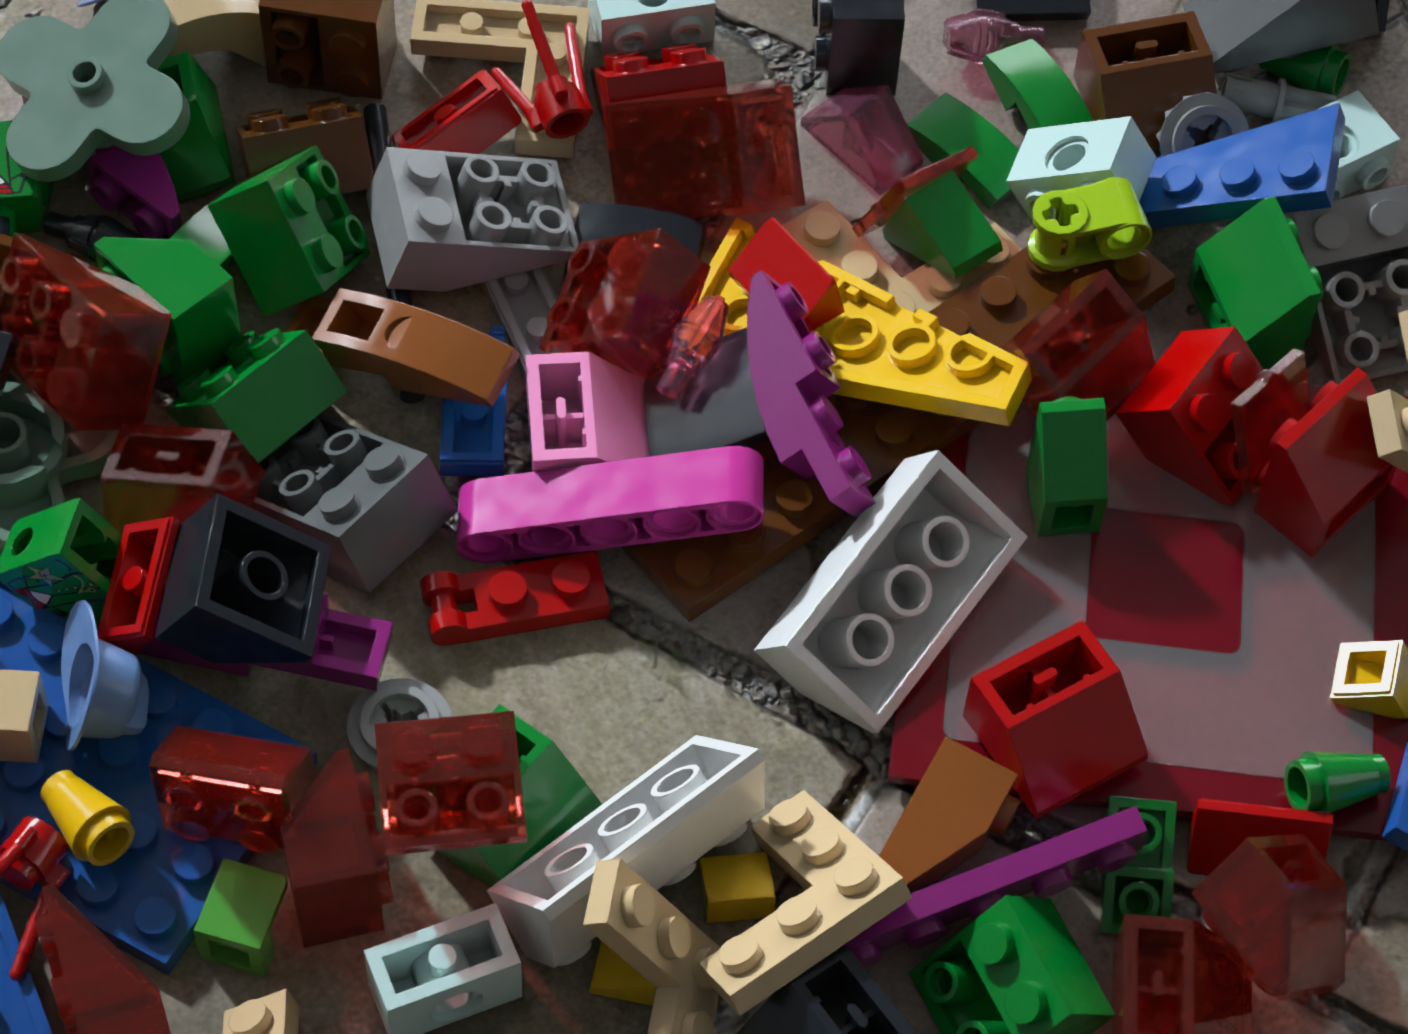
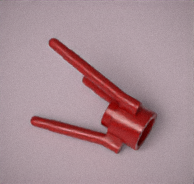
[491,0,594,139]
[0,816,70,981]

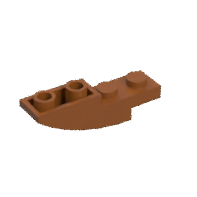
[285,288,520,407]

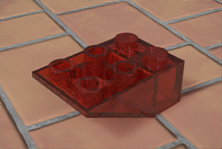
[601,78,806,218]
[0,233,172,430]
[35,884,171,1034]

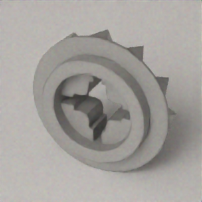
[1156,92,1249,157]
[346,678,453,779]

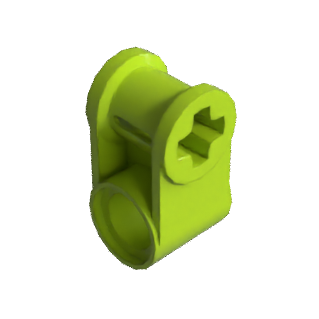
[1027,177,1153,272]

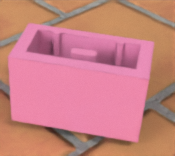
[525,352,651,472]

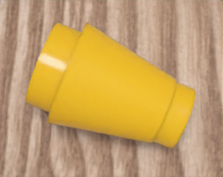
[40,770,135,866]

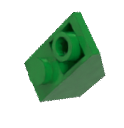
[157,50,236,203]
[1025,397,1108,537]

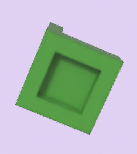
[193,858,288,978]

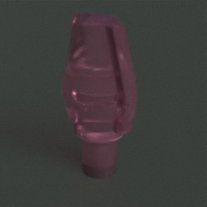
[943,9,1046,65]
[656,294,729,400]

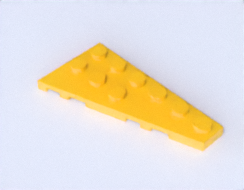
[662,217,1032,426]

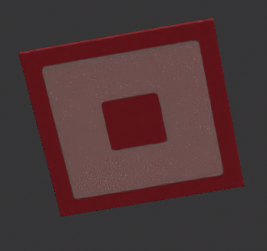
[888,359,1408,842]

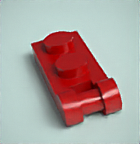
[419,550,609,646]

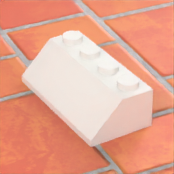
[754,450,1028,733]
[486,735,765,968]

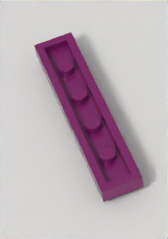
[846,806,1147,968]

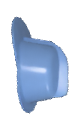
[61,600,149,751]

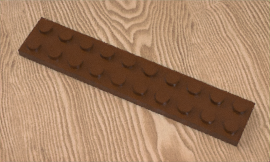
[621,243,1175,623]

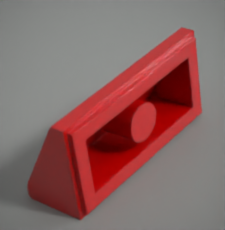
[391,69,522,154]
[728,217,845,332]
[97,516,180,656]
[1186,798,1333,888]

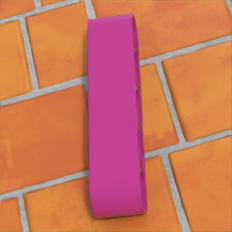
[456,446,764,563]

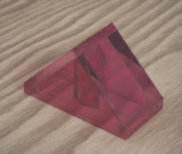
[800,86,924,196]

